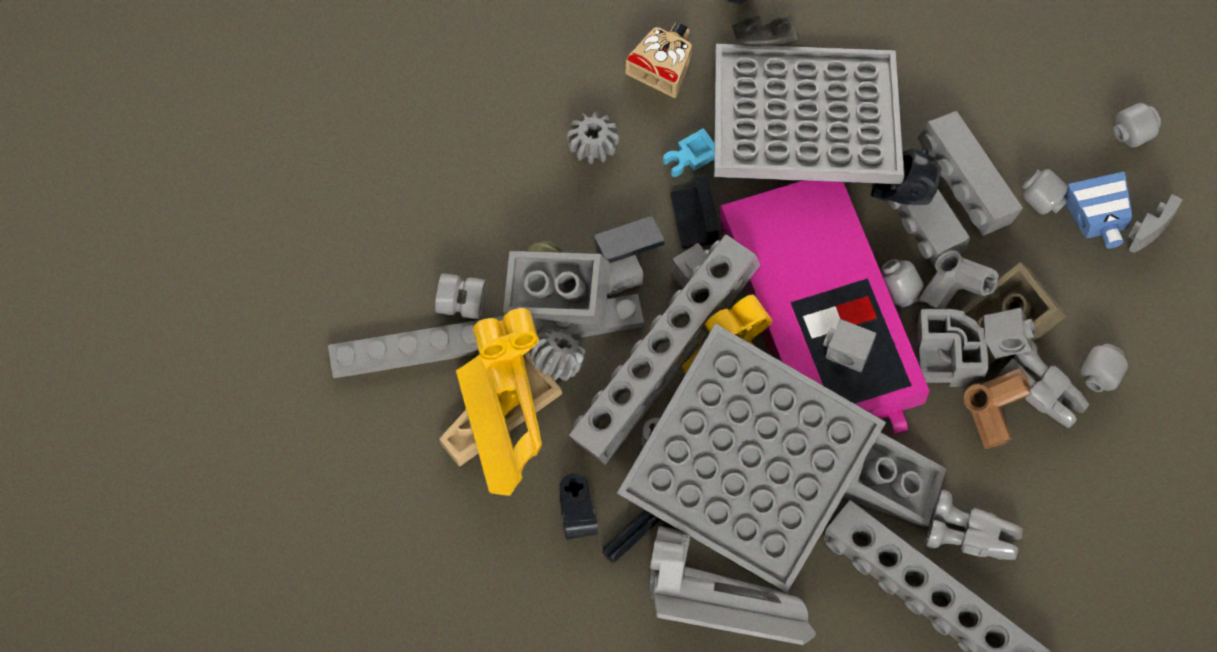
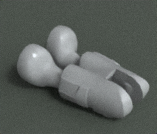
[996,341,1089,428]
[925,490,1023,560]

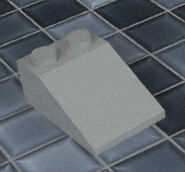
[503,251,610,325]
[843,432,946,527]

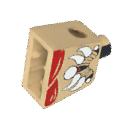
[625,23,693,98]

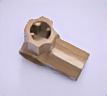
[964,368,1032,449]

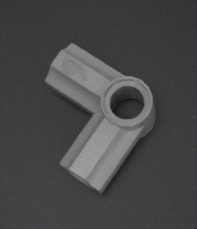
[917,250,999,309]

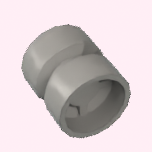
[435,273,486,320]

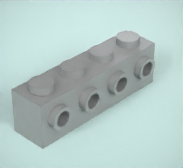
[917,111,1023,236]

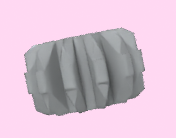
[567,111,619,165]
[529,329,585,381]

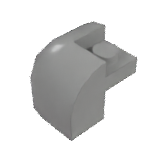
[916,309,988,387]

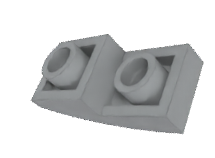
[1128,194,1183,253]

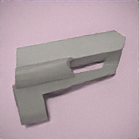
[649,526,816,645]

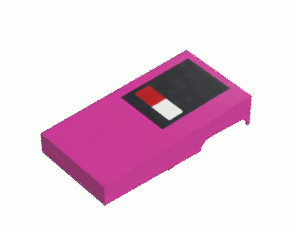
[719,180,930,435]

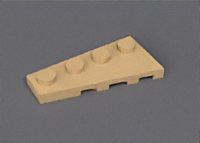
[439,351,562,467]

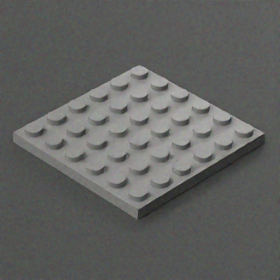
[714,44,904,184]
[617,324,886,592]

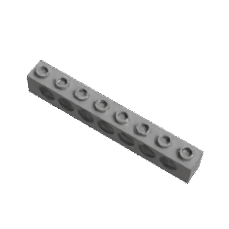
[569,234,761,465]
[823,500,1051,652]

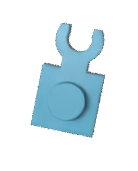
[663,128,714,177]

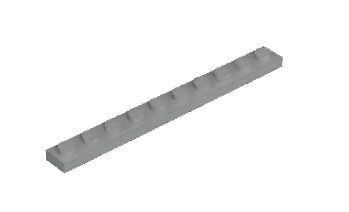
[328,294,644,379]

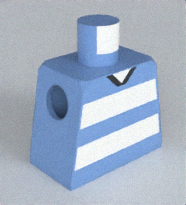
[1064,172,1132,249]

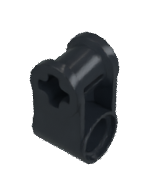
[560,474,598,540]

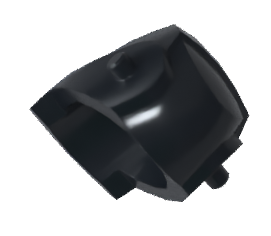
[871,149,941,205]

